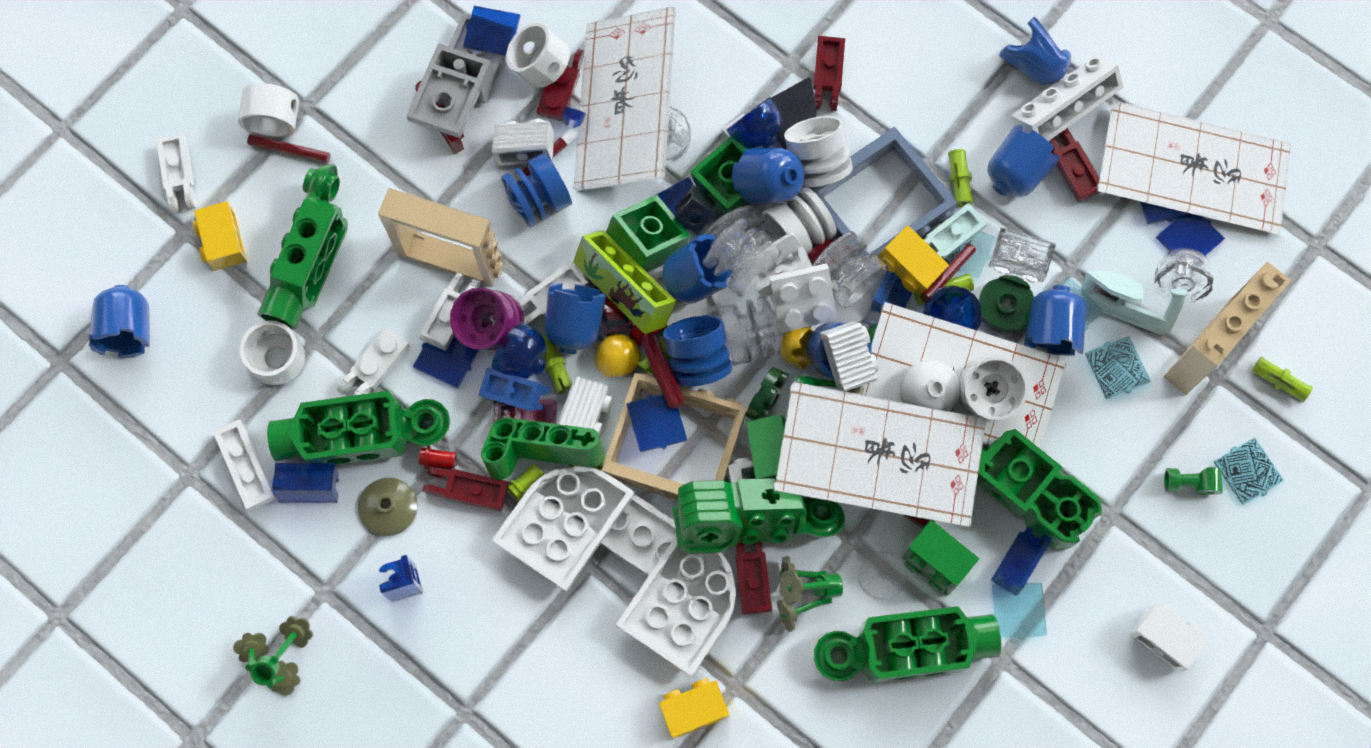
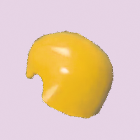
[779,326,813,370]
[594,334,641,378]

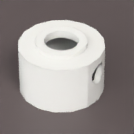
[506,22,570,88]
[238,83,299,138]
[240,321,305,385]

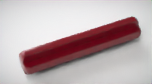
[641,333,684,410]

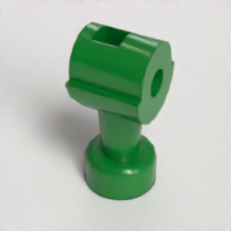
[1164,467,1223,495]

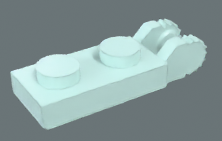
[924,203,987,260]

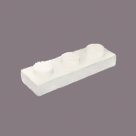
[213,419,276,511]

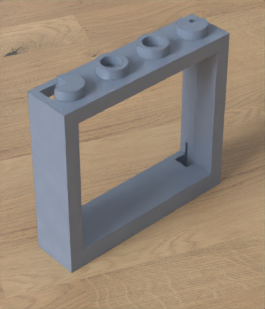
[809,126,958,275]

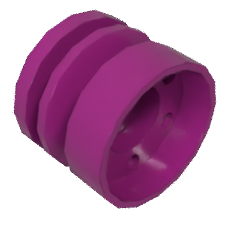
[450,288,524,351]

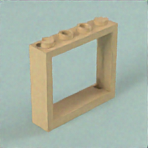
[378,188,504,286]
[1163,261,1291,395]
[601,373,747,500]

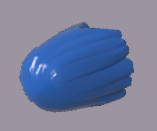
[999,16,1071,85]

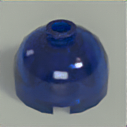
[726,97,783,149]
[923,285,982,331]
[492,322,547,379]

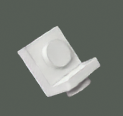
[727,458,755,483]

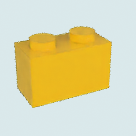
[193,201,247,271]
[877,225,949,296]
[659,678,730,740]

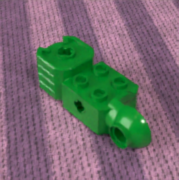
[975,429,1102,550]
[672,478,845,554]

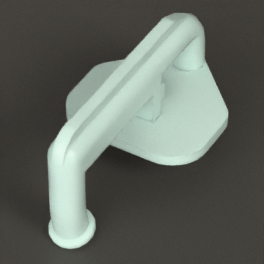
[1081,271,1188,335]

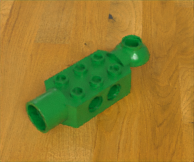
[257,164,348,330]
[267,391,450,468]
[814,606,1001,684]

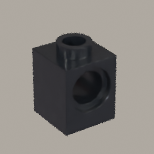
[675,185,715,235]

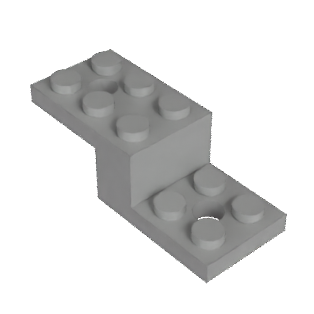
[406,12,515,138]

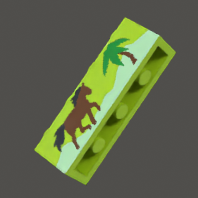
[573,230,676,334]

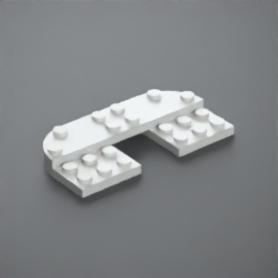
[492,466,736,678]

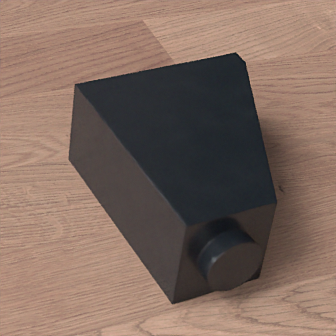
[761,77,817,150]

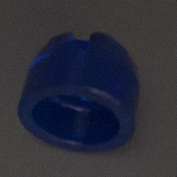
[562,106,586,128]

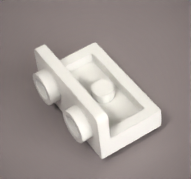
[743,232,812,299]

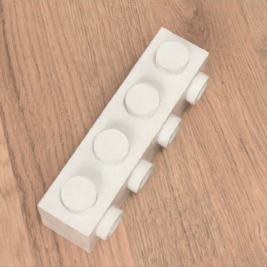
[1011,55,1124,141]

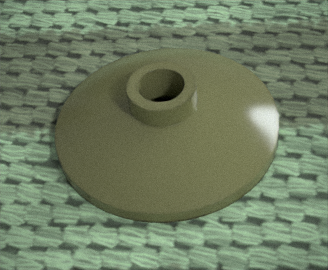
[358,478,418,536]

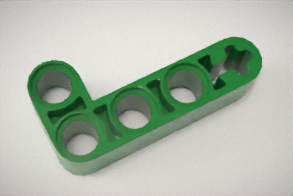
[481,418,605,480]

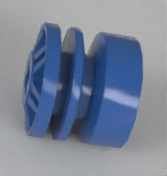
[501,153,572,228]
[663,315,733,387]

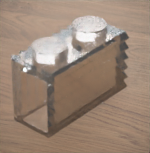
[988,227,1056,283]

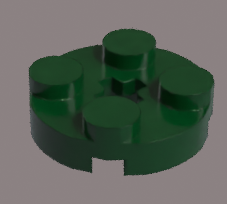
[978,275,1035,333]
[745,367,789,421]

